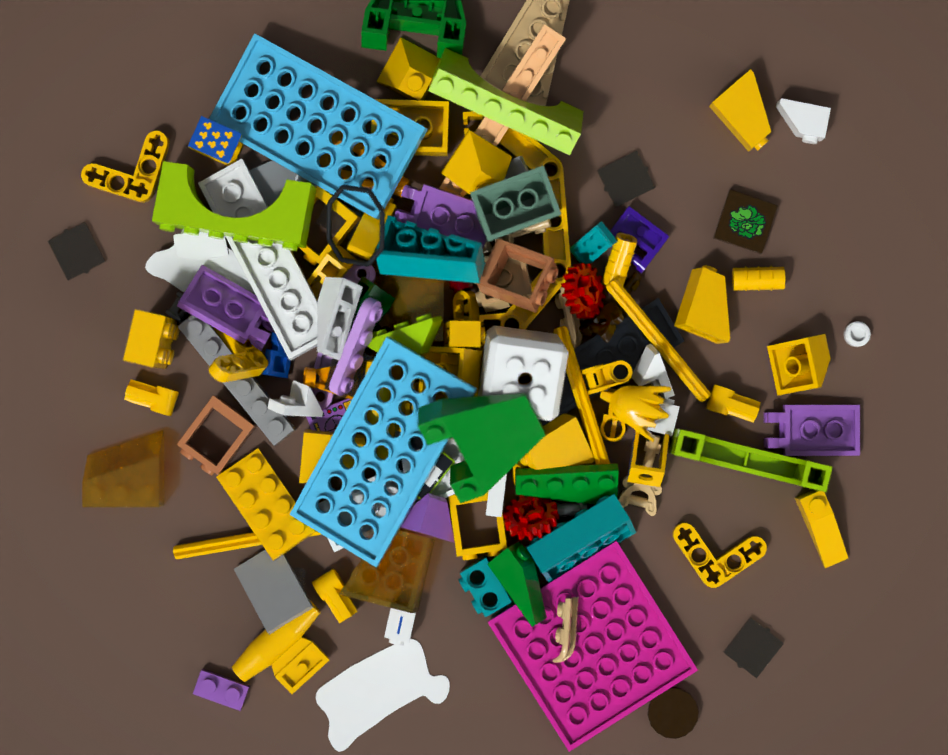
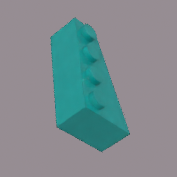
[376,215,485,283]

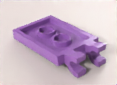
[394,184,486,249]
[177,265,274,351]
[764,405,860,456]

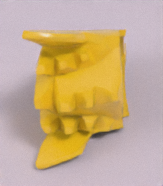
[600,386,671,442]

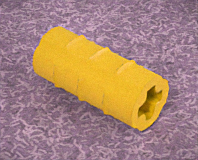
[602,233,637,286]
[732,266,785,291]

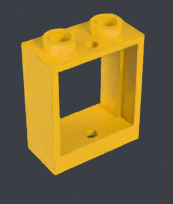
[298,186,361,266]
[448,492,507,560]

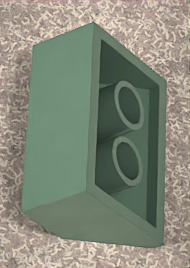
[470,165,562,242]

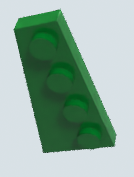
[515,464,619,505]

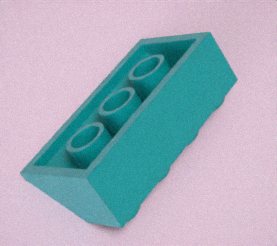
[527,494,636,583]

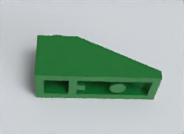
[487,542,547,627]

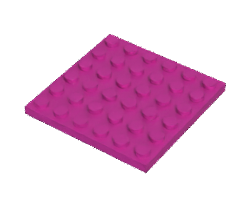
[487,540,698,752]

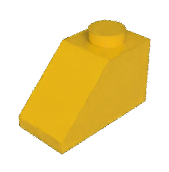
[444,321,485,349]

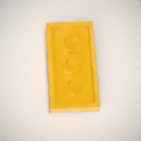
[216,448,316,561]

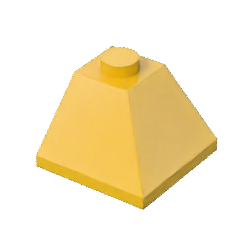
[377,37,440,101]
[441,130,512,194]
[767,334,831,396]

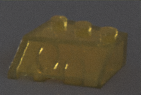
[372,265,444,342]
[82,430,164,507]
[339,529,435,613]

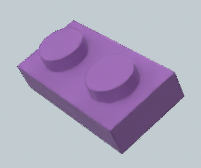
[193,669,250,711]

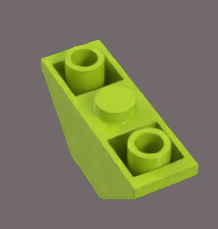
[367,313,443,355]

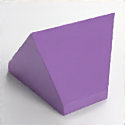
[400,493,455,543]

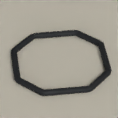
[327,185,385,267]

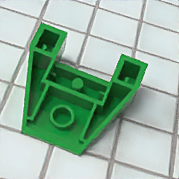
[361,0,466,58]
[417,393,546,504]

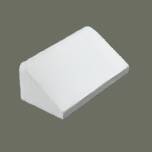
[173,232,229,260]

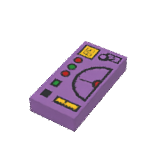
[306,399,352,432]

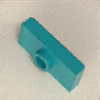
[570,221,618,264]

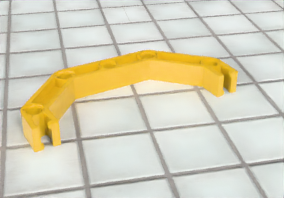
[463,111,571,338]

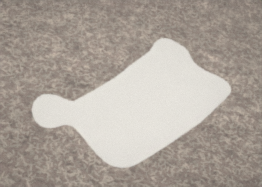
[145,230,256,295]
[316,639,450,752]

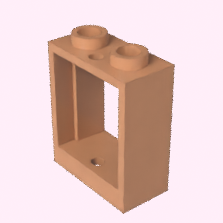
[476,238,558,313]
[177,395,257,476]

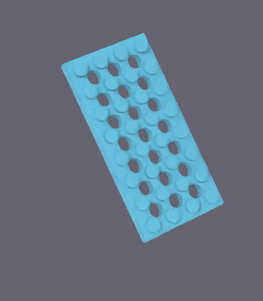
[209,33,428,220]
[289,337,477,567]

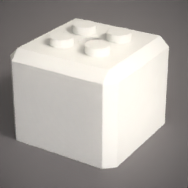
[478,326,568,421]

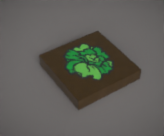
[713,190,778,254]

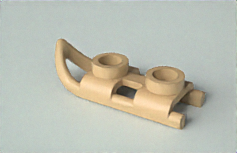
[555,287,583,349]
[553,597,579,663]

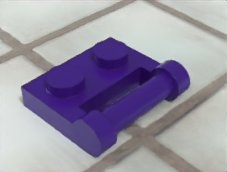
[610,206,670,273]

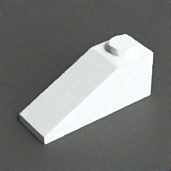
[317,277,363,360]

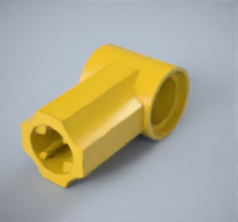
[124,379,179,416]
[706,385,761,423]
[312,568,358,623]

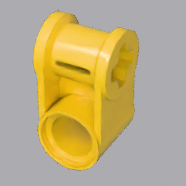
[581,360,632,395]

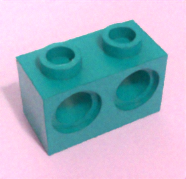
[458,556,512,618]

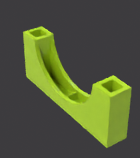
[428,48,584,155]
[152,161,317,251]
[668,429,832,492]

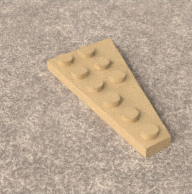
[480,0,570,106]

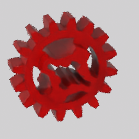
[561,263,605,319]
[503,495,559,541]

